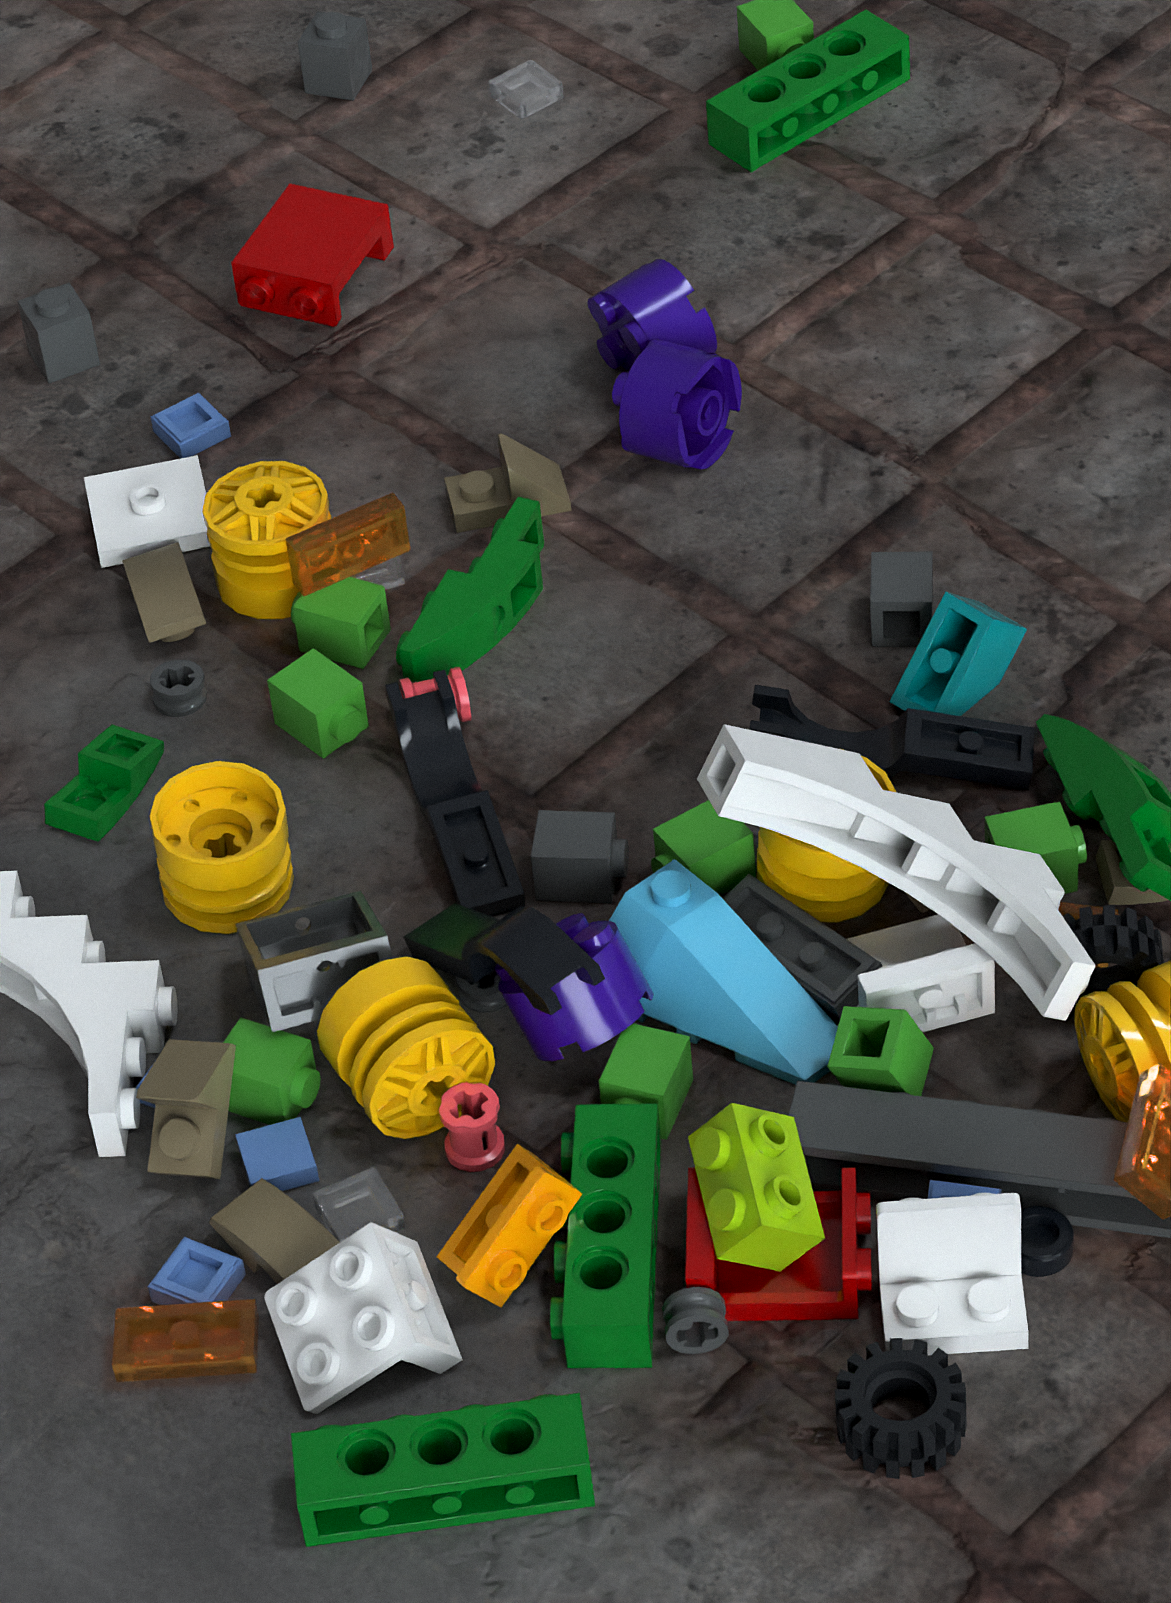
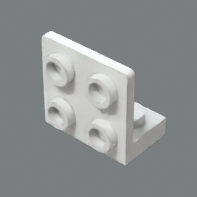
[847,914,995,1032]
[876,1193,1028,1355]
[264,1222,463,1414]

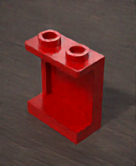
[231,183,394,327]
[685,1167,872,1321]

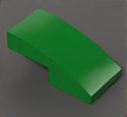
[44,724,164,842]

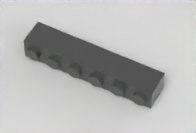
[788,1081,1171,1238]

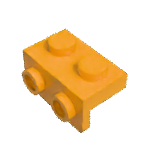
[436,1144,583,1308]

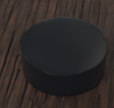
[1021,1206,1074,1277]

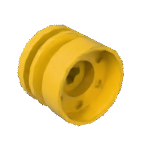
[202,461,339,619]
[757,749,896,923]
[150,761,294,934]
[317,957,495,1139]
[1075,960,1171,1125]

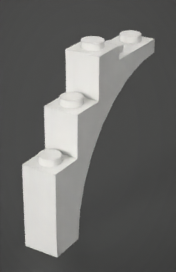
[697,724,1096,1021]
[0,870,178,1157]

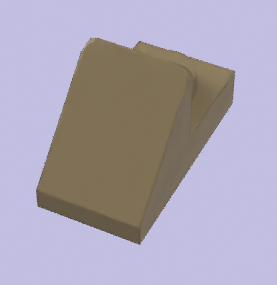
[444,433,572,533]
[136,1039,236,1180]

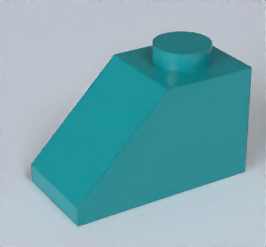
[889,591,1027,716]

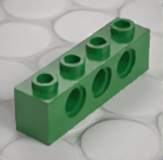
[706,9,910,172]
[550,1104,662,1368]
[291,1393,595,1547]

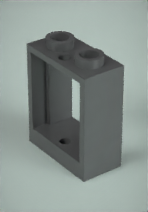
[235,891,393,1032]

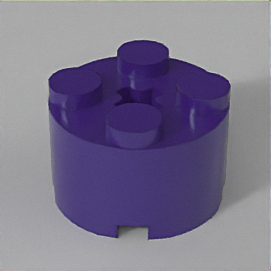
[587,259,717,372]
[612,339,742,469]
[495,913,654,1061]

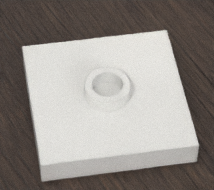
[84,455,210,568]

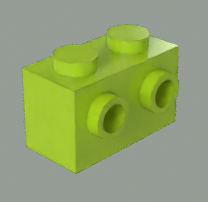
[688,1103,825,1272]

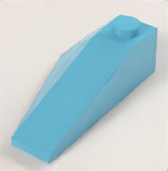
[609,859,838,1085]

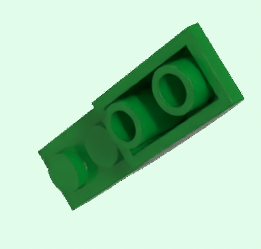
[396,497,544,683]
[1036,714,1171,901]

